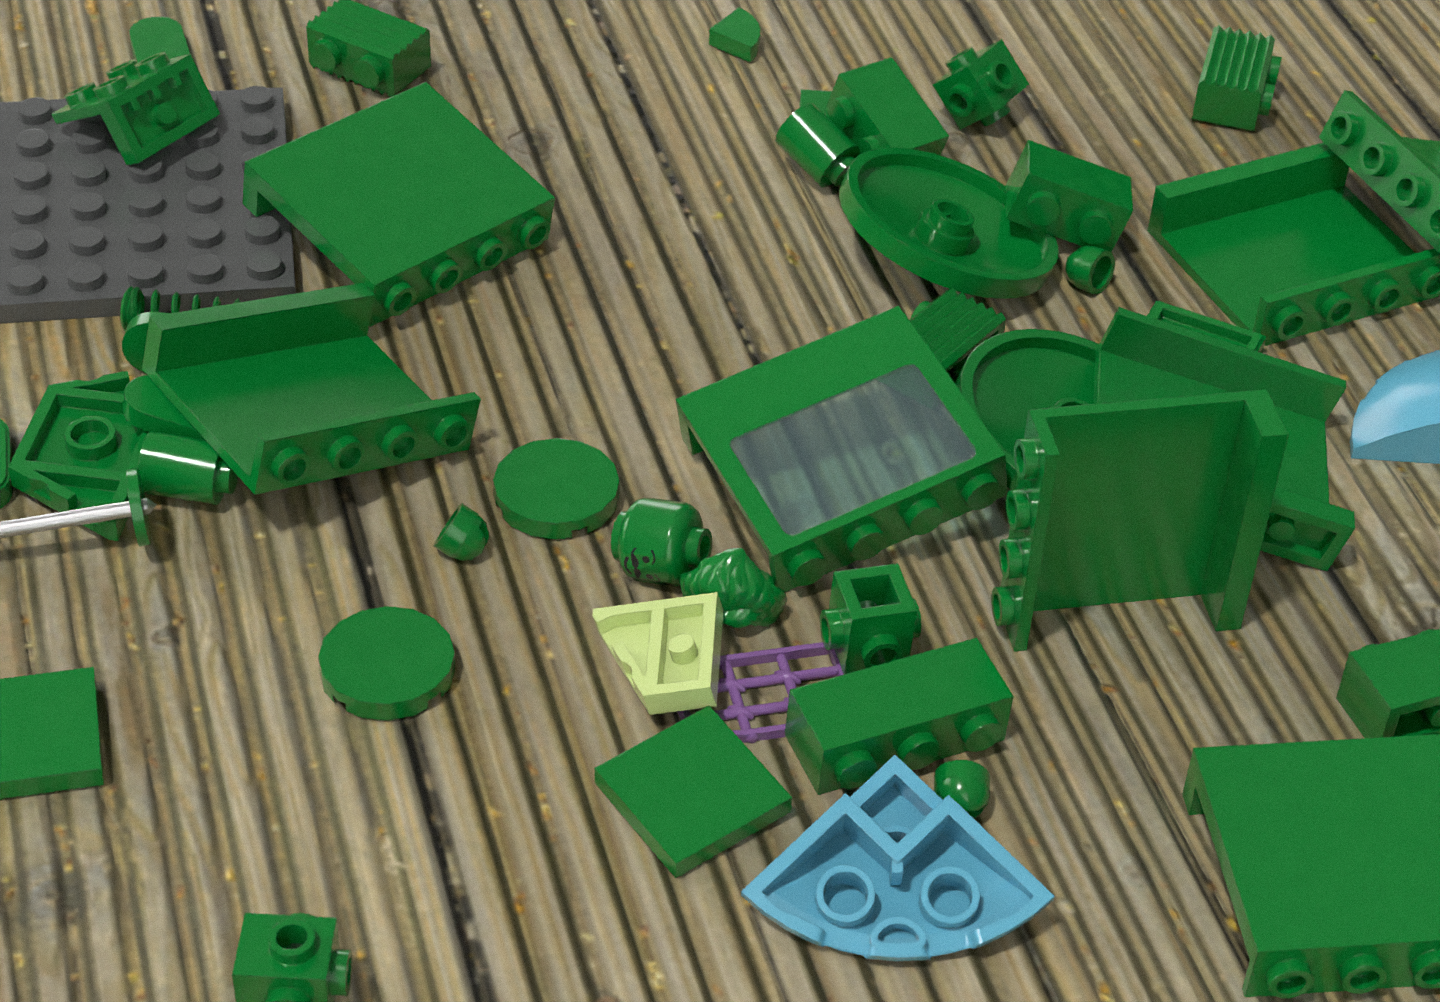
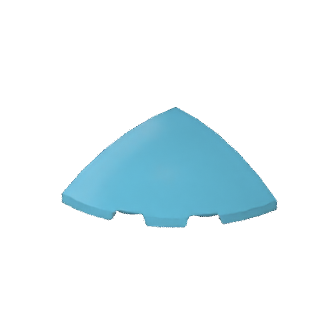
[1350,349,1440,464]
[741,755,1055,961]

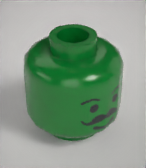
[611,497,712,586]

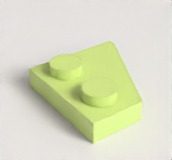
[592,592,723,715]

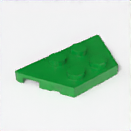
[8,371,149,541]

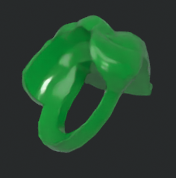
[680,548,788,629]

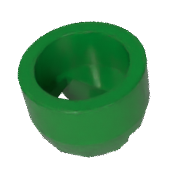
[1065,245,1115,294]
[433,503,489,560]
[933,760,991,818]

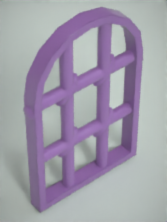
[677,642,844,743]

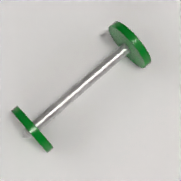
[0,468,157,547]

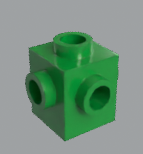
[933,39,1029,130]
[820,563,922,674]
[232,913,352,1002]

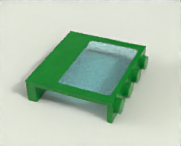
[675,306,1007,592]

